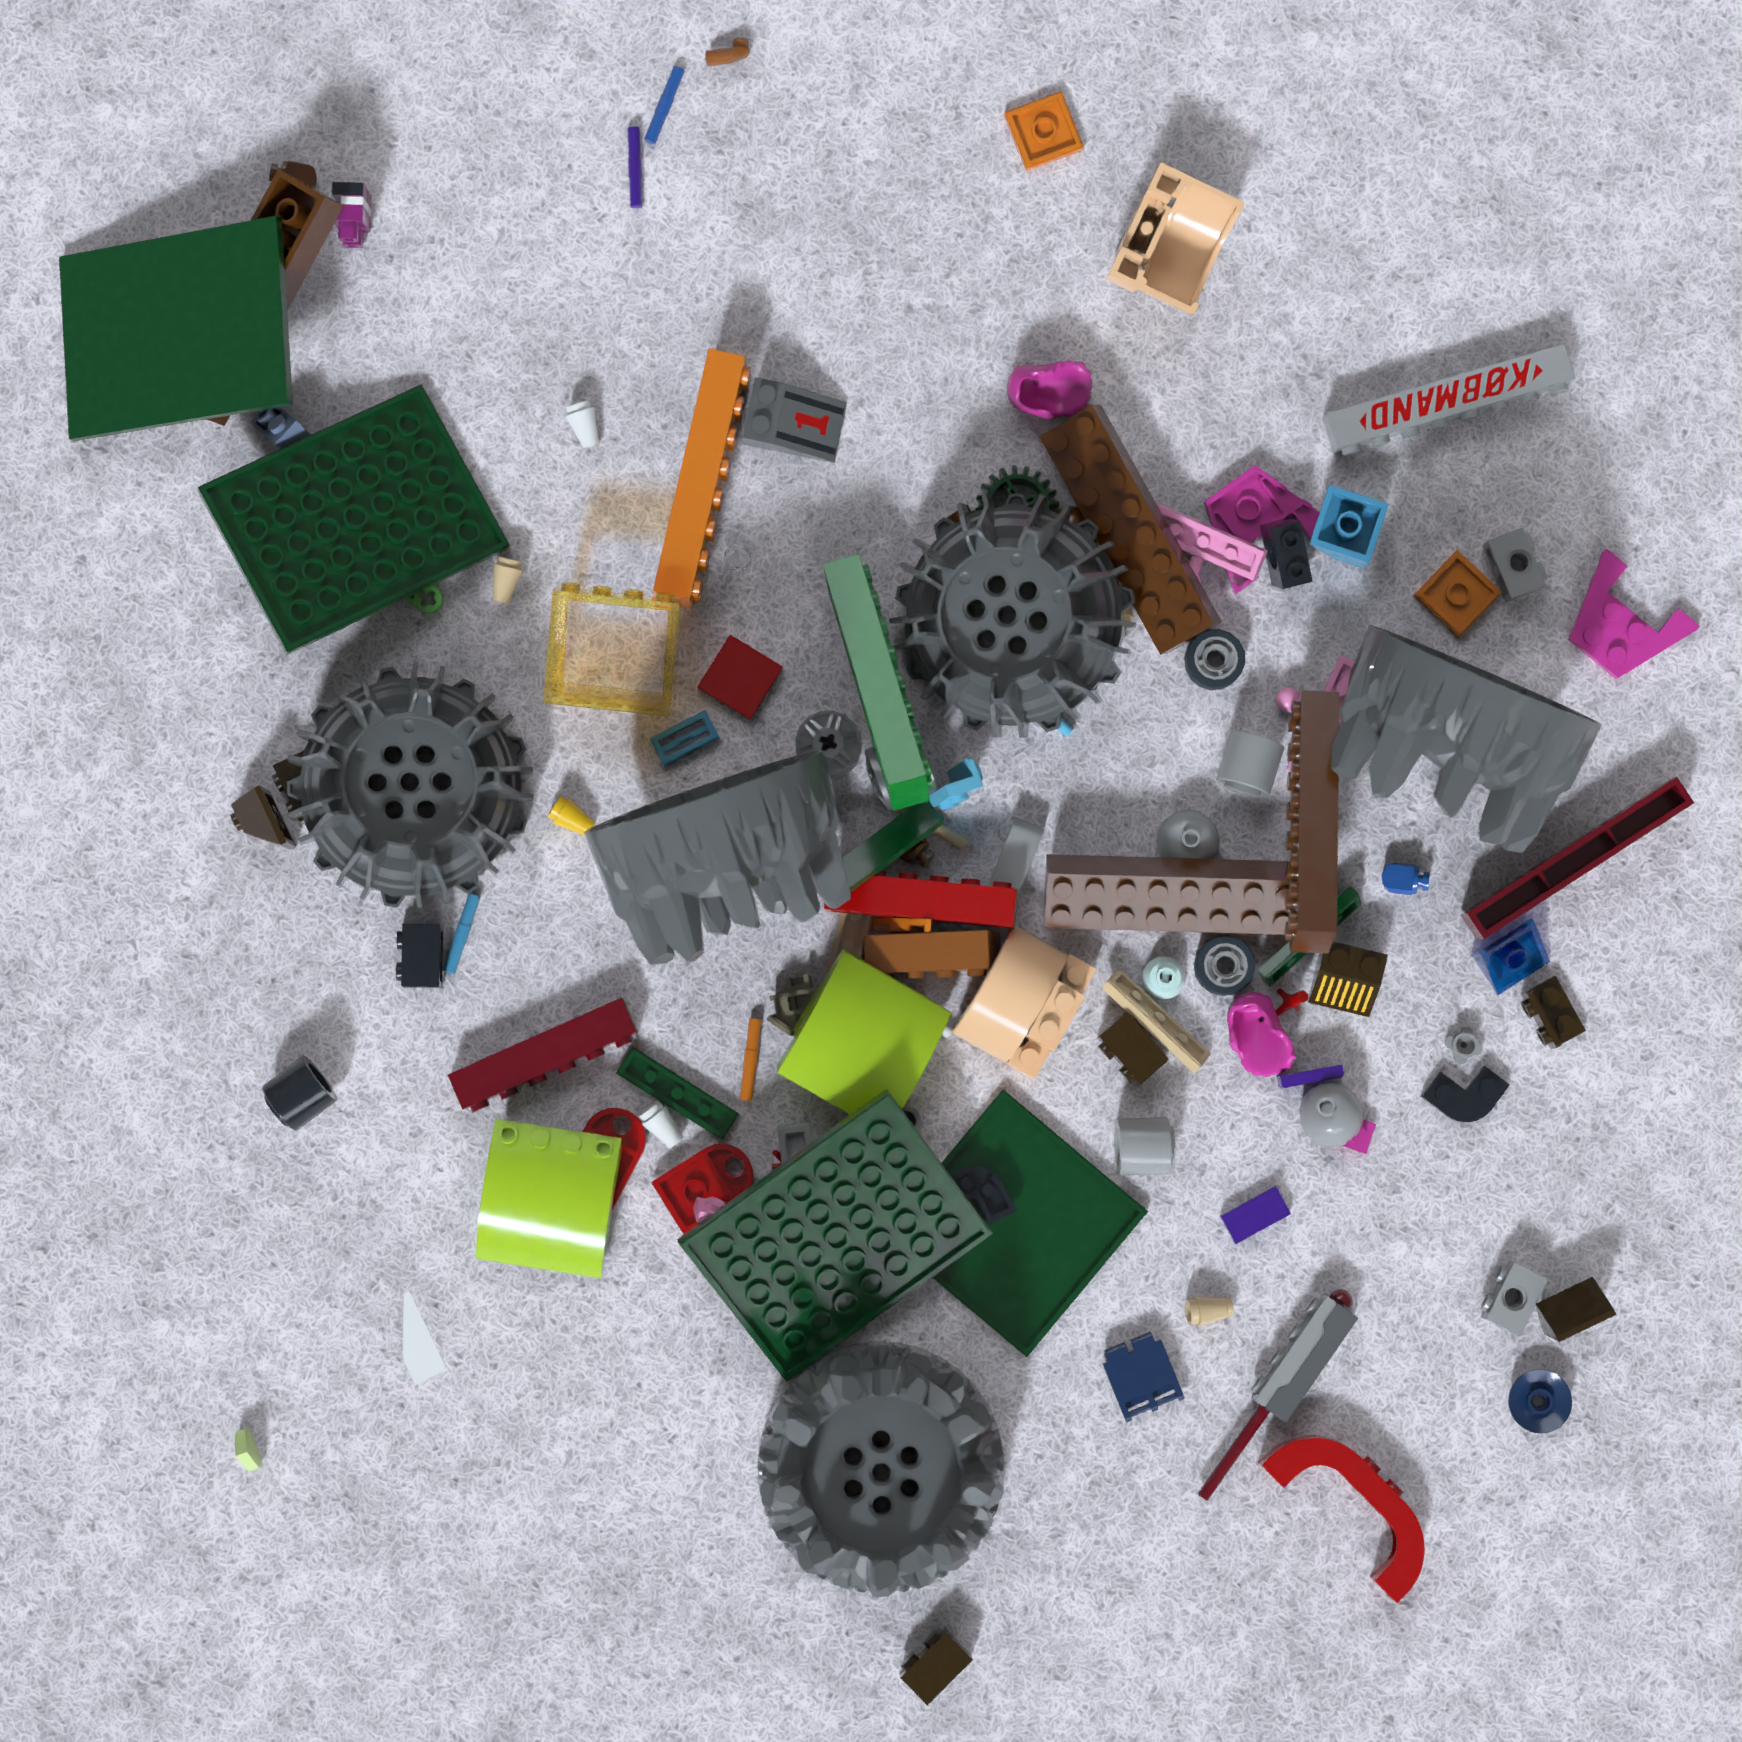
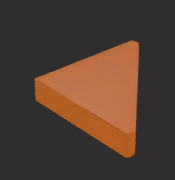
[872,918,932,934]

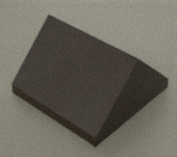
[1536,1276,1617,1342]

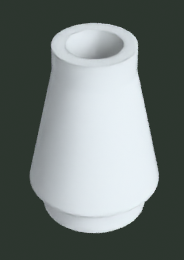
[565,400,600,449]
[639,1100,683,1148]

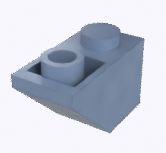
[250,407,311,449]

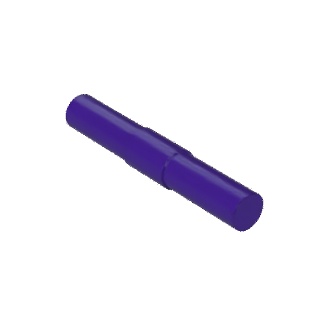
[627,126,642,208]

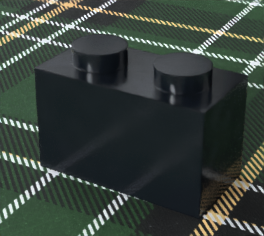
[396,924,444,988]

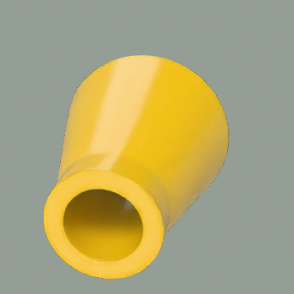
[547,795,596,837]

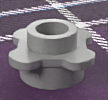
[1445,1027,1483,1064]

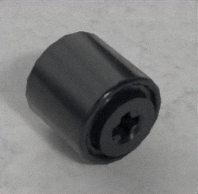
[262,1055,338,1131]

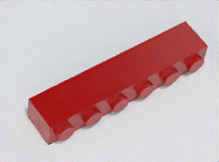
[824,871,1018,929]

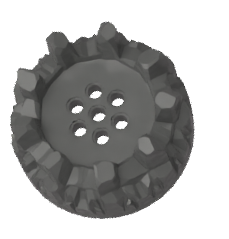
[1331,625,1602,853]
[584,750,851,965]
[757,1341,1004,1597]

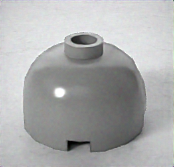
[1156,810,1219,859]
[1299,1082,1364,1148]

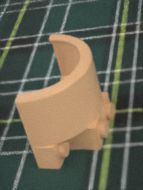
[1105,162,1245,315]
[952,925,1097,1079]

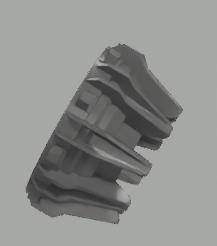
[889,493,1137,738]
[287,662,534,909]

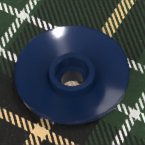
[1508,1369,1572,1434]

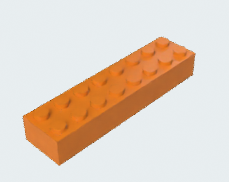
[653,348,752,609]

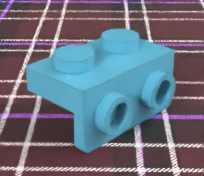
[927,757,983,811]

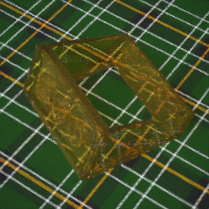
[543,582,682,717]

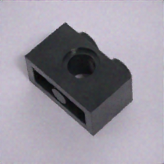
[1260,518,1313,589]

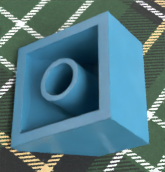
[1309,485,1389,569]

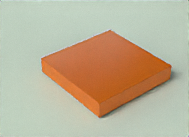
[1004,91,1084,172]
[1413,550,1502,638]

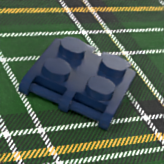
[1102,1331,1185,1423]

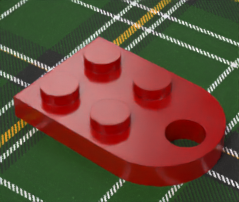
[582,1108,646,1210]
[651,1143,753,1235]

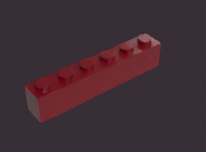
[448,997,639,1113]

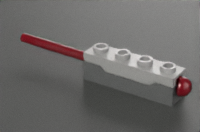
[1197,1289,1358,1501]

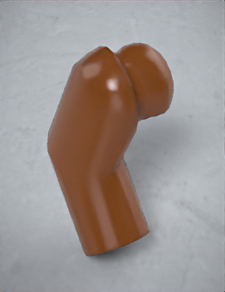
[705,37,751,66]

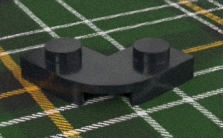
[1420,1066,1510,1122]
[950,1166,1018,1225]

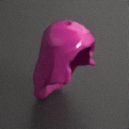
[1006,360,1093,419]
[1227,992,1296,1077]

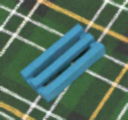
[650,710,720,767]

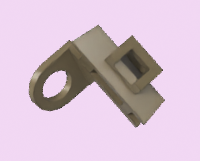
[767,974,819,1036]

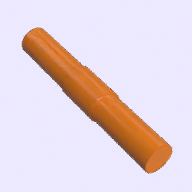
[740,1018,762,1101]

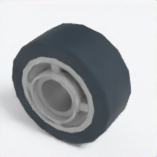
[1184,629,1245,690]
[1194,935,1256,996]

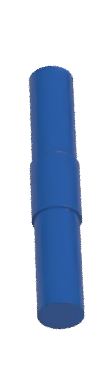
[644,66,685,145]

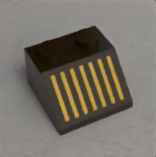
[1307,941,1388,1017]

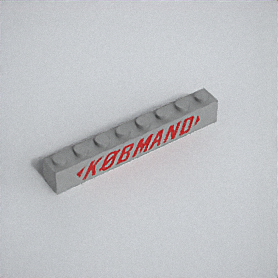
[1323,343,1576,456]

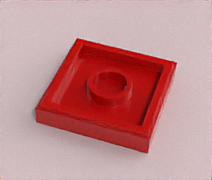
[697,634,783,721]

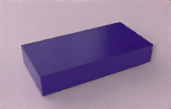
[1277,1065,1344,1089]
[1220,1186,1291,1244]

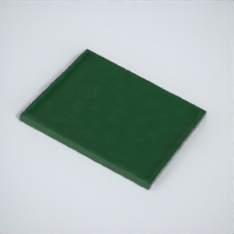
[932,1089,1148,1357]

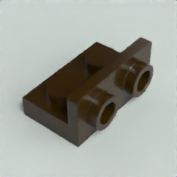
[1520,976,1586,1049]

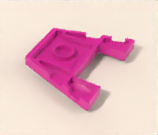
[1204,465,1320,595]
[1568,548,1700,679]

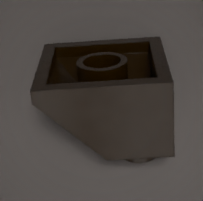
[230,785,296,850]

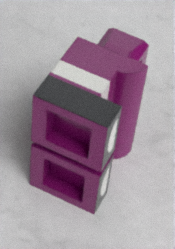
[332,182,372,248]

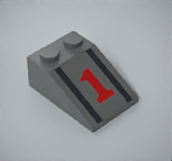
[742,377,847,463]

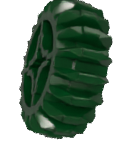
[975,465,1060,512]

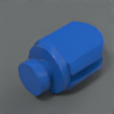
[1382,863,1430,895]

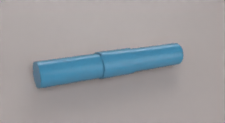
[443,893,480,975]

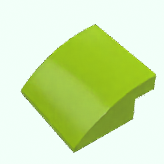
[777,949,951,1114]

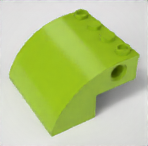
[476,1118,622,1279]

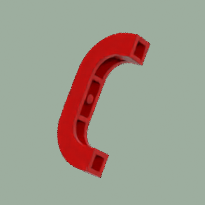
[1258,1435,1425,1603]

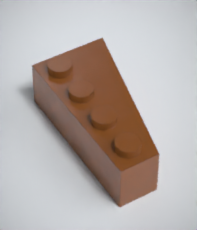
[864,930,1001,979]

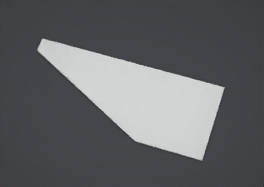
[403,1291,447,1385]

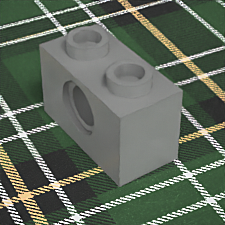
[1483,527,1547,603]
[1480,1261,1548,1336]

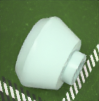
[1142,956,1185,999]

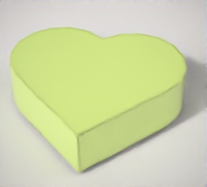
[234,1428,262,1471]

